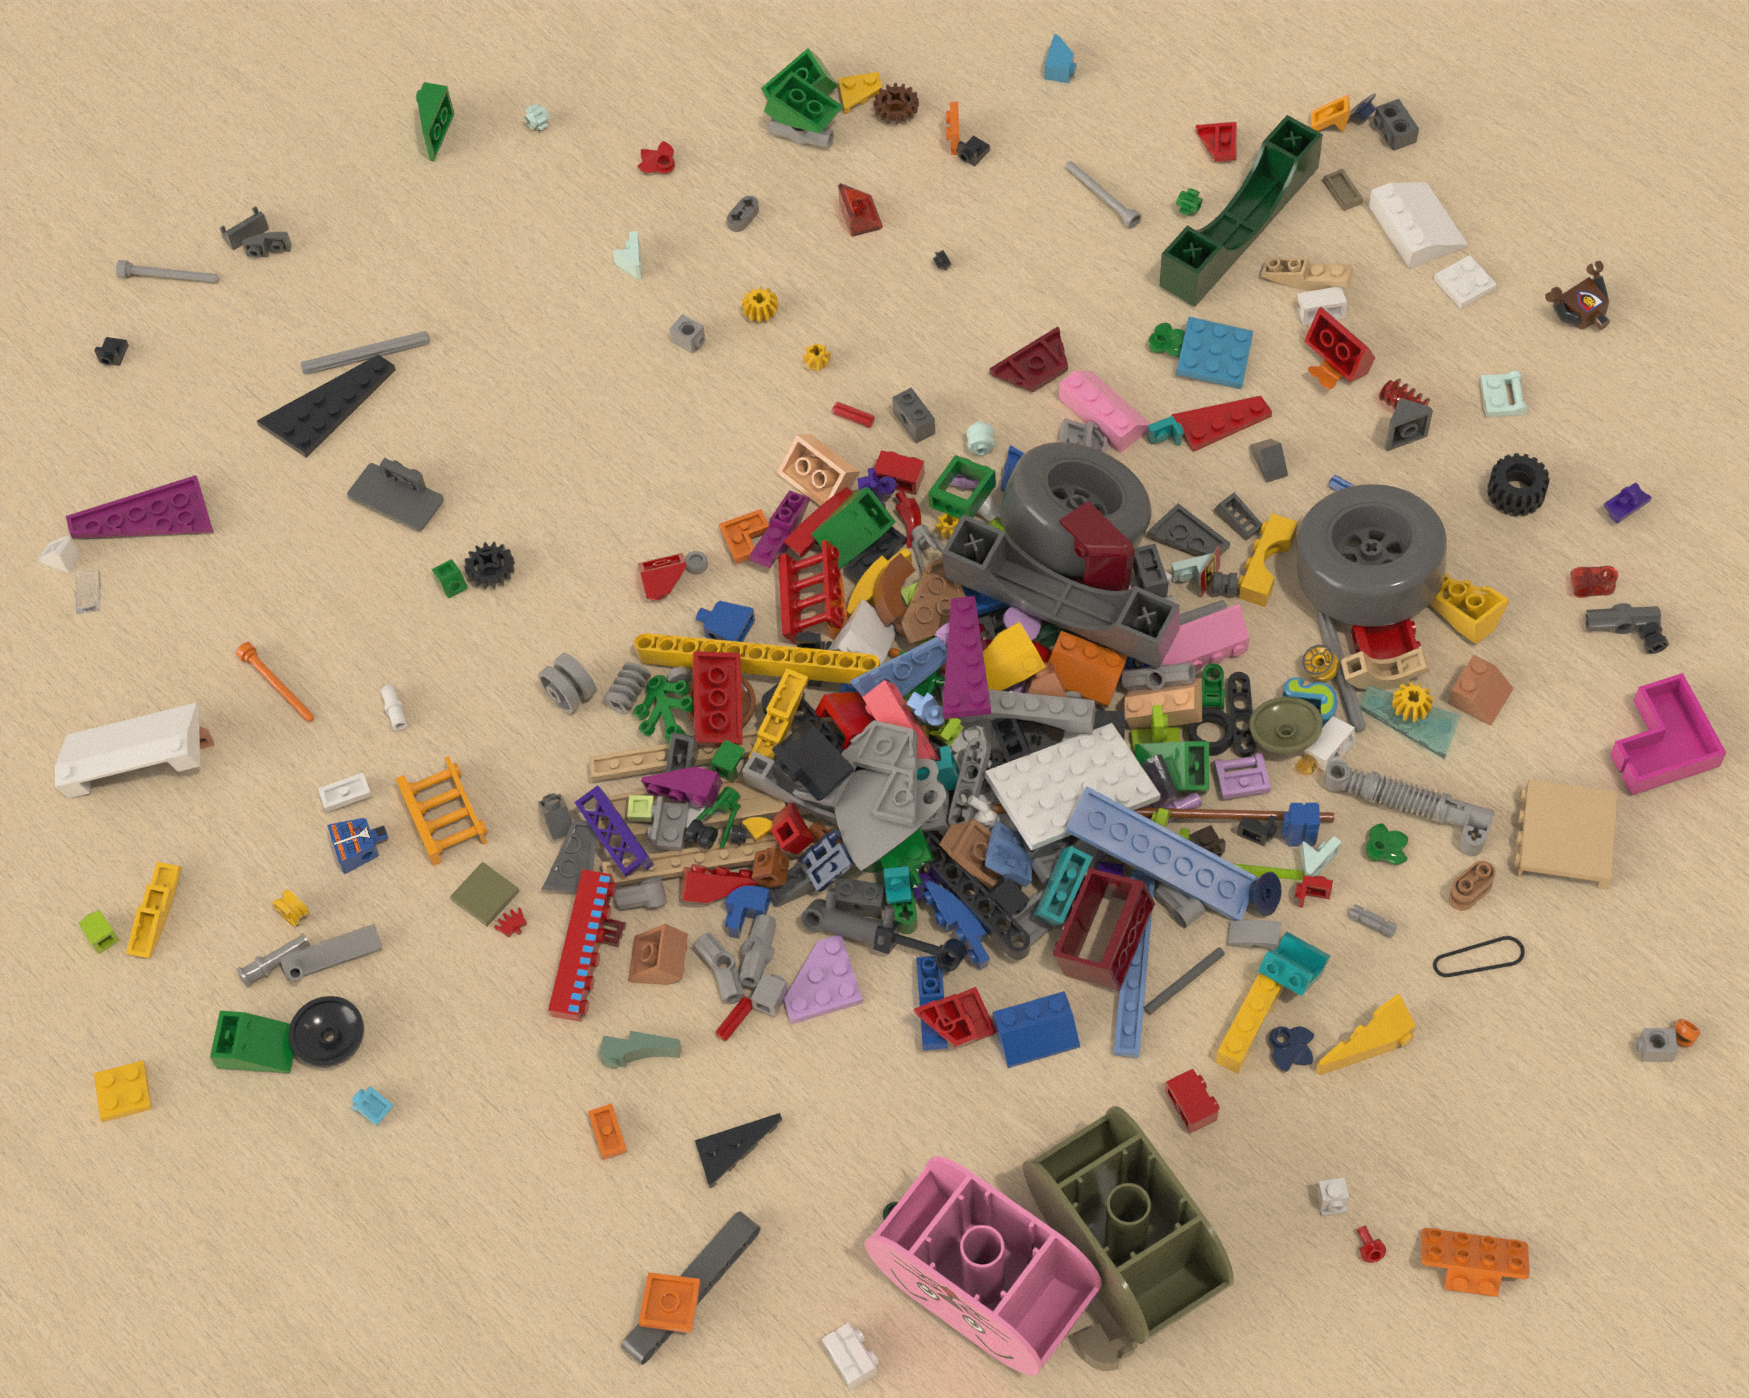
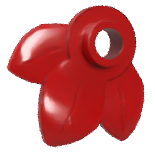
[637,141,675,174]

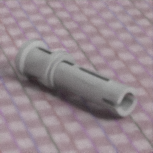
[236,934,310,988]

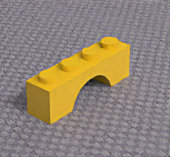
[1237,513,1298,607]
[1216,973,1283,1074]

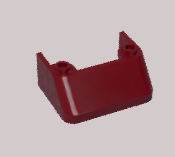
[1059,501,1135,591]

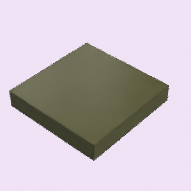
[450,862,520,927]

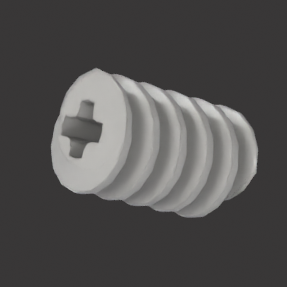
[604,662,652,714]

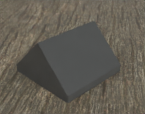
[1385,398,1433,451]

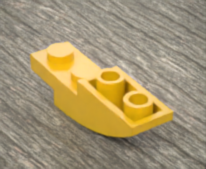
[847,548,912,619]

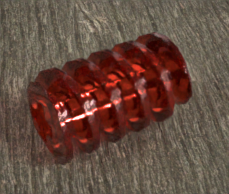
[1379,378,1430,410]

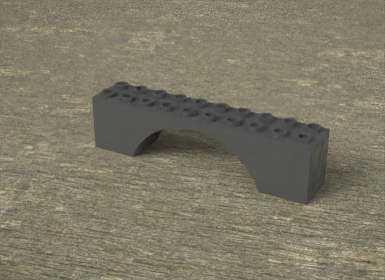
[942,514,1179,669]

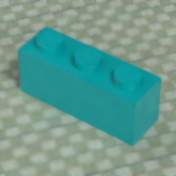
[1033,846,1093,926]

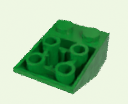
[811,487,896,569]
[1135,741,1210,792]
[210,1011,295,1073]

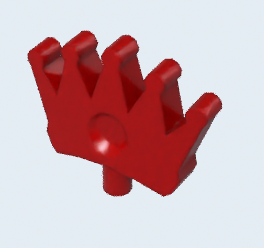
[494,907,527,937]

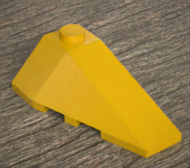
[983,622,1046,691]
[1316,993,1416,1075]

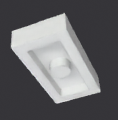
[318,773,372,813]

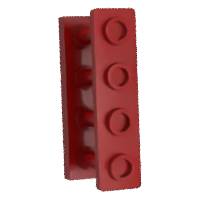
[778,540,844,645]

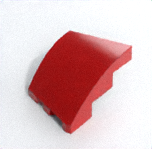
[913,987,997,1048]

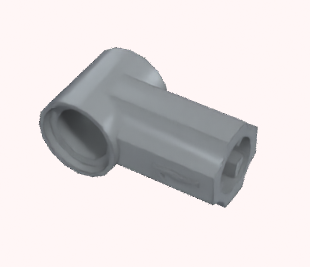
[616,877,667,910]
[1155,883,1205,928]

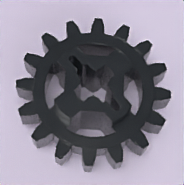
[464,542,515,589]

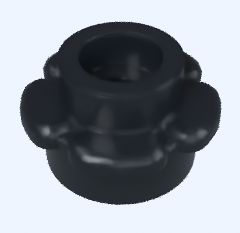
[933,250,952,271]
[731,823,747,847]

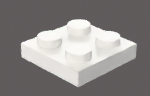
[1434,255,1497,309]

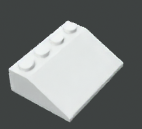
[1369,182,1468,269]

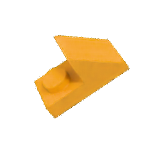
[1311,95,1350,132]

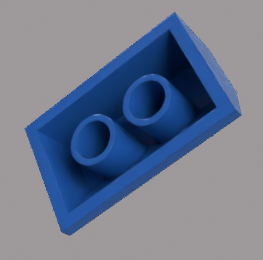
[993,991,1080,1068]

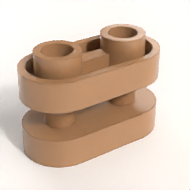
[1449,861,1496,911]

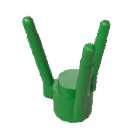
[696,786,741,848]

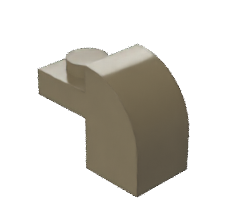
[1075,1323,1138,1371]

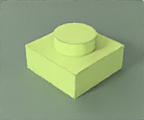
[627,795,654,822]

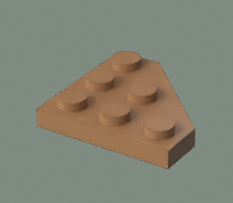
[901,558,966,645]

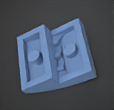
[985,821,1034,887]

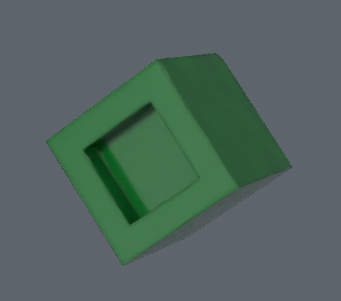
[710,740,745,783]

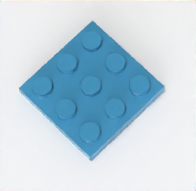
[1176,317,1253,389]

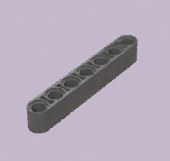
[621,1211,761,1365]

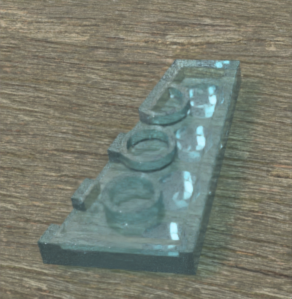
[1360,685,1460,759]

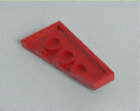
[1171,396,1272,452]

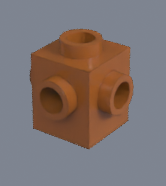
[752,847,790,889]

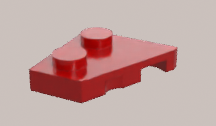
[1196,122,1237,162]

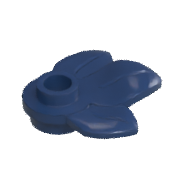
[1269,1026,1314,1072]

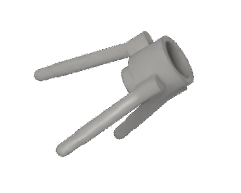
[911,525,945,574]

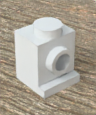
[1316,1178,1349,1217]

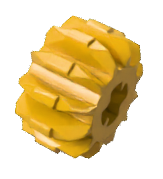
[741,286,779,324]
[1392,681,1434,723]

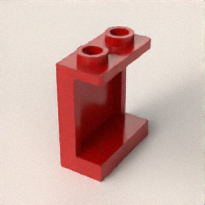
[1350,619,1421,660]
[815,691,876,751]

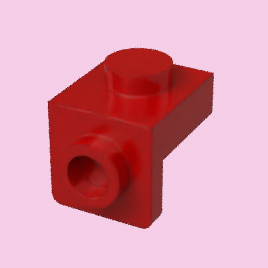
[1295,875,1333,908]

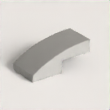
[1227,920,1281,949]

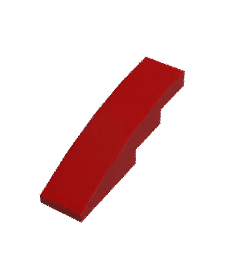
[783,487,854,558]

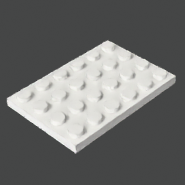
[984,723,1160,850]

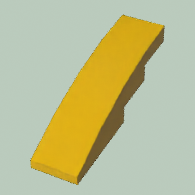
[748,668,809,761]
[126,862,182,959]

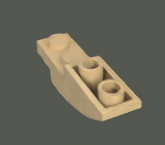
[1261,257,1354,291]

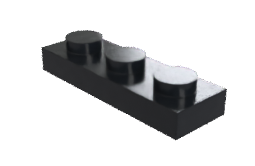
[843,527,907,583]

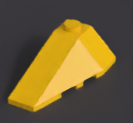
[1430,573,1509,644]

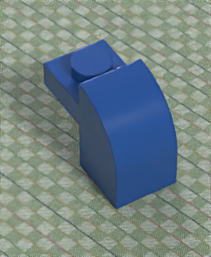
[725,886,771,939]

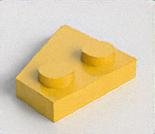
[838,72,882,114]

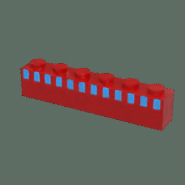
[548,869,617,1022]

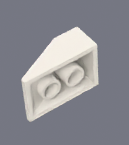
[828,599,897,665]

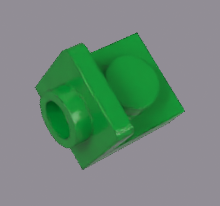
[431,559,468,598]

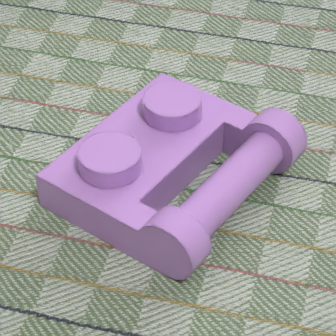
[1213,753,1271,800]

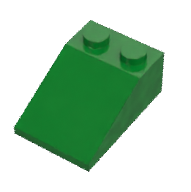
[761,48,838,99]
[764,71,843,134]
[416,82,454,161]

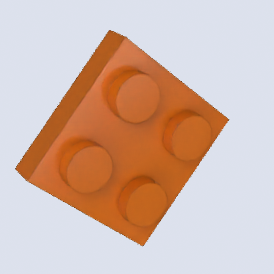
[638,1272,701,1333]

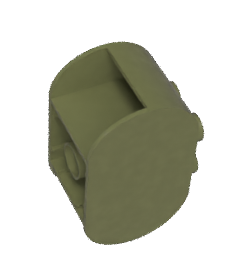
[1023,1106,1234,1344]

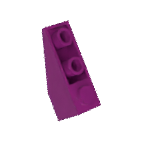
[641,767,722,808]

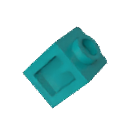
[1147,416,1184,446]
[883,866,912,904]

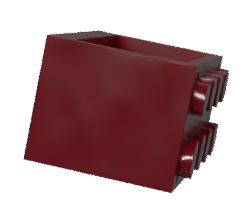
[1053,868,1155,991]

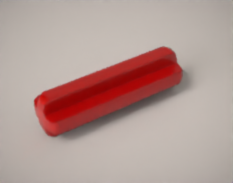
[832,402,875,427]
[716,997,753,1041]

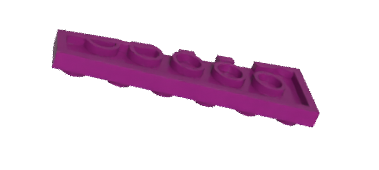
[943,596,991,719]

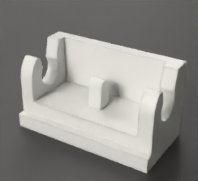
[1297,287,1347,326]
[1305,716,1356,772]

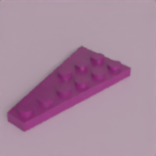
[66,475,214,539]

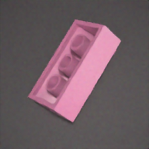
[1059,371,1151,453]
[1157,604,1249,680]

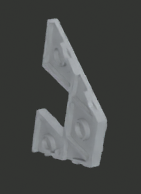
[793,720,917,827]

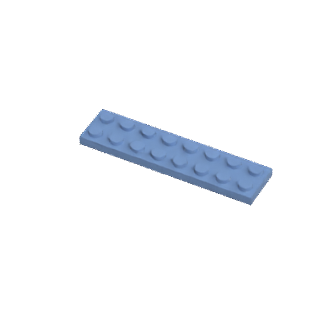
[1065,786,1259,921]

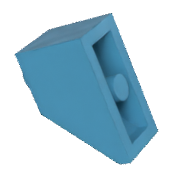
[1044,34,1077,83]

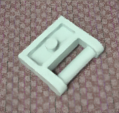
[1480,371,1528,417]

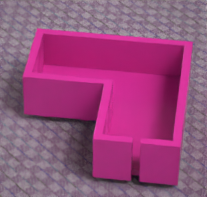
[1610,673,1726,795]

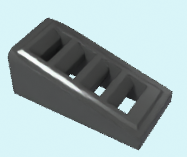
[1214,492,1263,540]

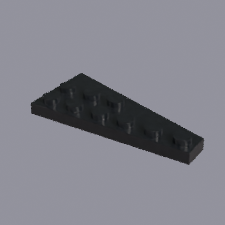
[257,355,396,458]

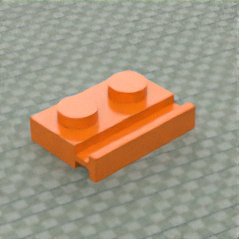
[946,102,959,155]

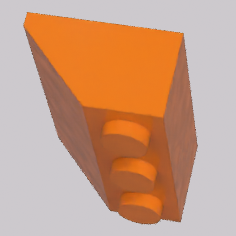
[1048,631,1128,708]

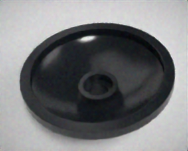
[289,996,364,1068]

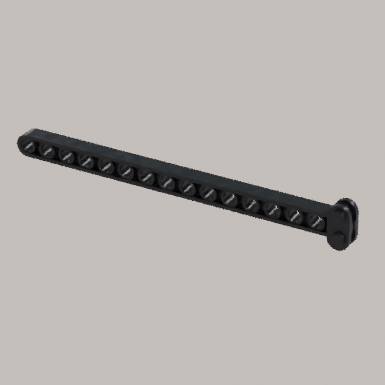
[762,682,1030,960]

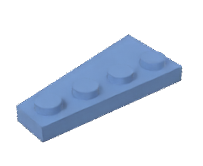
[850,636,947,697]

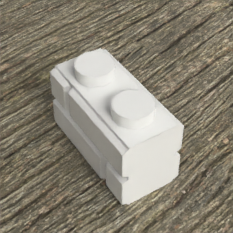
[822,1323,879,1390]

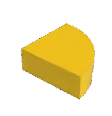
[742,817,772,842]

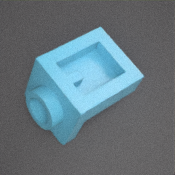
[351,1086,393,1126]

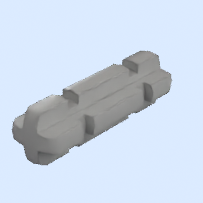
[1349,905,1397,937]

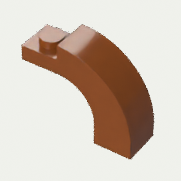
[873,553,916,639]

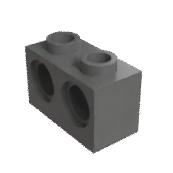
[1373,99,1419,151]
[1133,544,1169,597]

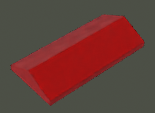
[693,651,743,748]

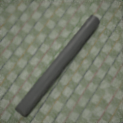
[1144,947,1225,1015]

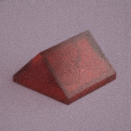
[838,183,883,237]

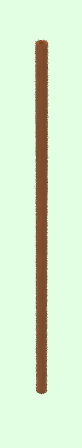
[993,804,1334,822]

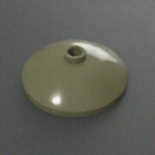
[1250,697,1322,754]

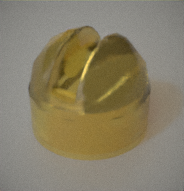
[1295,754,1317,775]

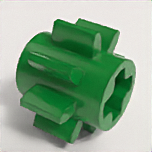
[1176,188,1203,216]

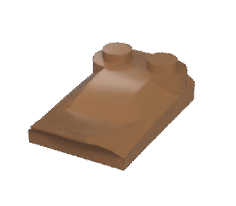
[939,818,1018,891]

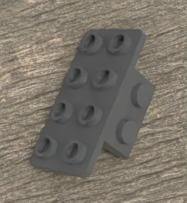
[347,458,444,531]

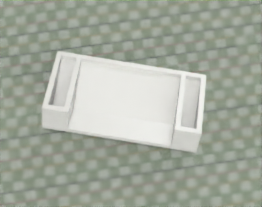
[55,702,200,799]

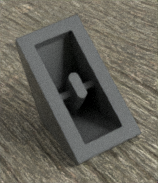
[1250,439,1288,483]
[666,732,699,772]

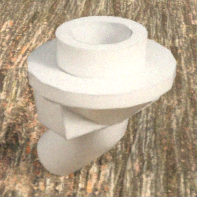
[967,795,998,826]

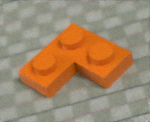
[719,509,769,564]

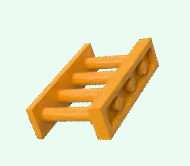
[395,756,488,866]

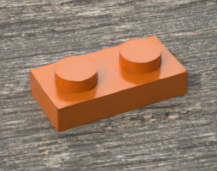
[588,1103,627,1160]

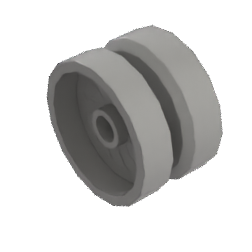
[537,653,597,713]

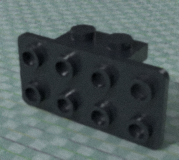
[771,721,854,801]

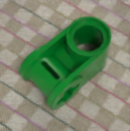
[1202,663,1225,710]

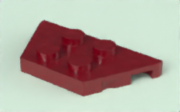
[989,326,1068,392]

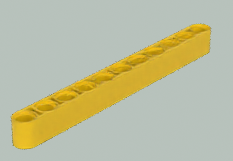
[634,633,880,684]

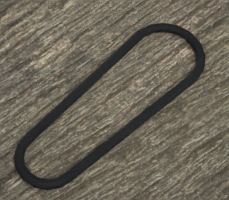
[1433,936,1525,977]

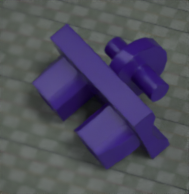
[857,467,897,508]
[1604,482,1652,523]

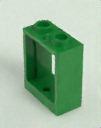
[928,455,996,519]

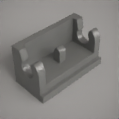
[220,206,269,251]

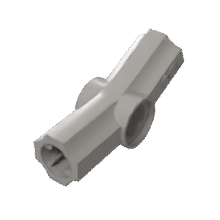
[693,932,745,1004]

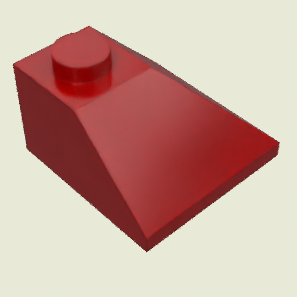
[638,553,687,600]

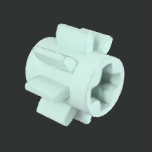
[524,104,550,131]

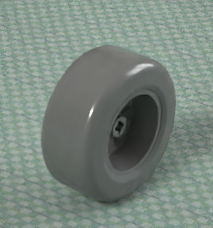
[1000,442,1152,579]
[1297,484,1447,627]

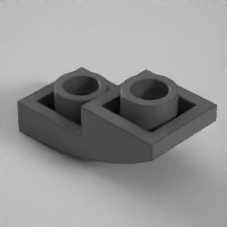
[242,232,292,258]

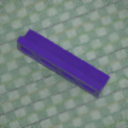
[574,785,655,876]

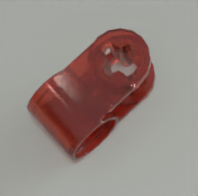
[1570,566,1618,598]

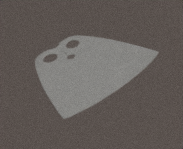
[834,759,946,871]

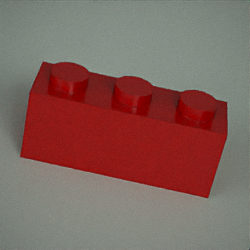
[1304,307,1376,382]

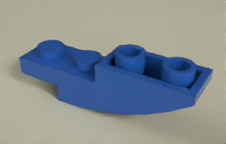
[922,881,990,970]
[916,956,948,1050]

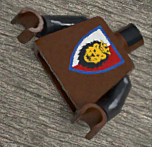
[1545,260,1610,330]

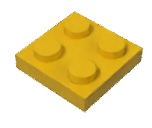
[94,1060,152,1122]

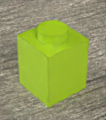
[78,910,120,954]

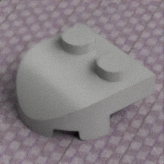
[1059,418,1108,453]

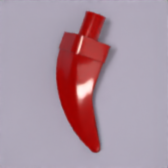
[895,490,921,549]

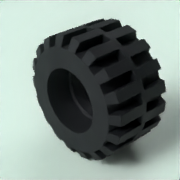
[1487,453,1550,516]

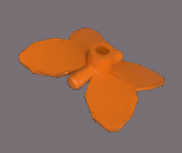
[1308,360,1344,389]

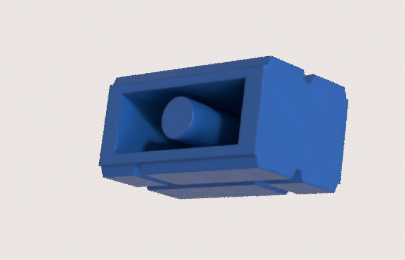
[1281,802,1320,847]

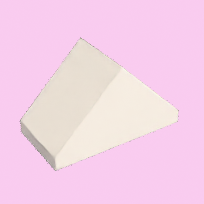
[38,535,80,573]

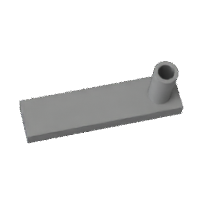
[279,924,382,981]

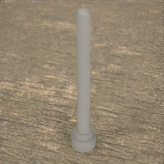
[1066,161,1142,228]
[116,260,219,283]

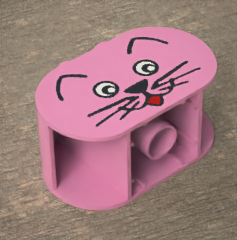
[865,1156,1102,1376]

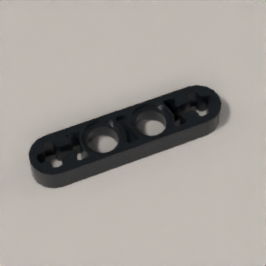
[1228,672,1256,758]

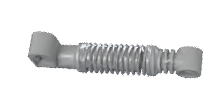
[1324,760,1495,856]

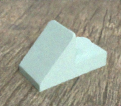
[613,231,642,279]
[1170,553,1213,592]
[1301,836,1341,877]

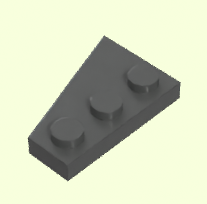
[542,820,598,894]

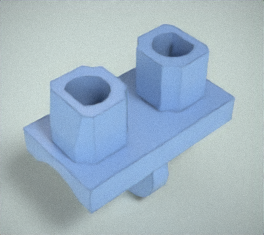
[907,692,946,727]

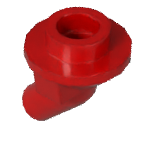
[1357,1225,1386,1263]

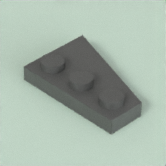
[1147,503,1230,556]

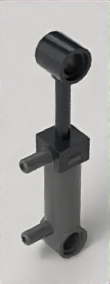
[801,889,967,972]

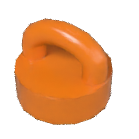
[1674,1019,1701,1047]

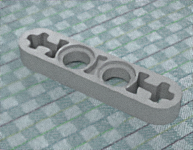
[948,738,991,825]

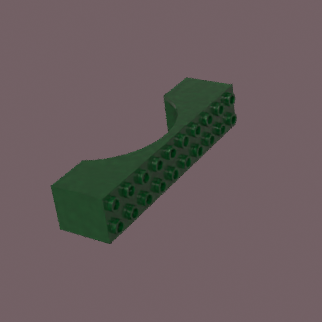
[1159,115,1323,307]

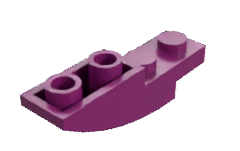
[750,490,810,568]

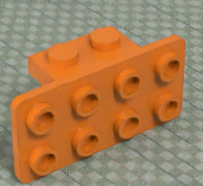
[1421,1228,1530,1297]

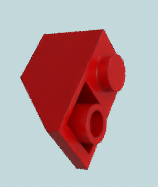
[771,802,815,855]

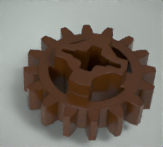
[873,83,919,124]

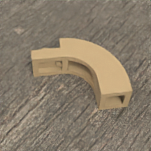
[1341,647,1430,690]

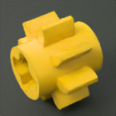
[803,343,831,371]
[936,514,960,539]

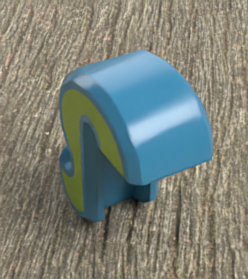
[1282,677,1338,728]

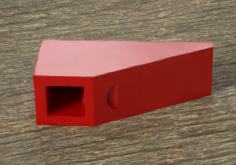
[680,864,758,903]

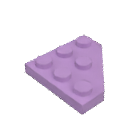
[784,935,863,1025]

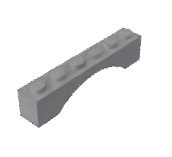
[958,690,1096,734]
[742,751,838,826]

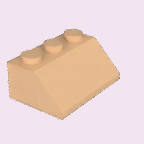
[777,434,860,506]
[1125,678,1202,730]

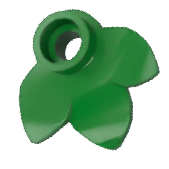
[1148,323,1185,357]
[1365,823,1408,865]

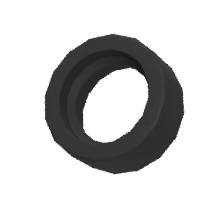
[1188,708,1234,756]

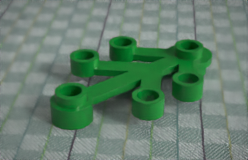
[633,675,694,743]

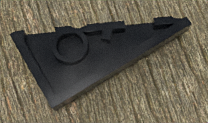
[695,1113,782,1188]

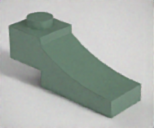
[599,1031,682,1069]

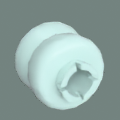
[966,422,995,456]

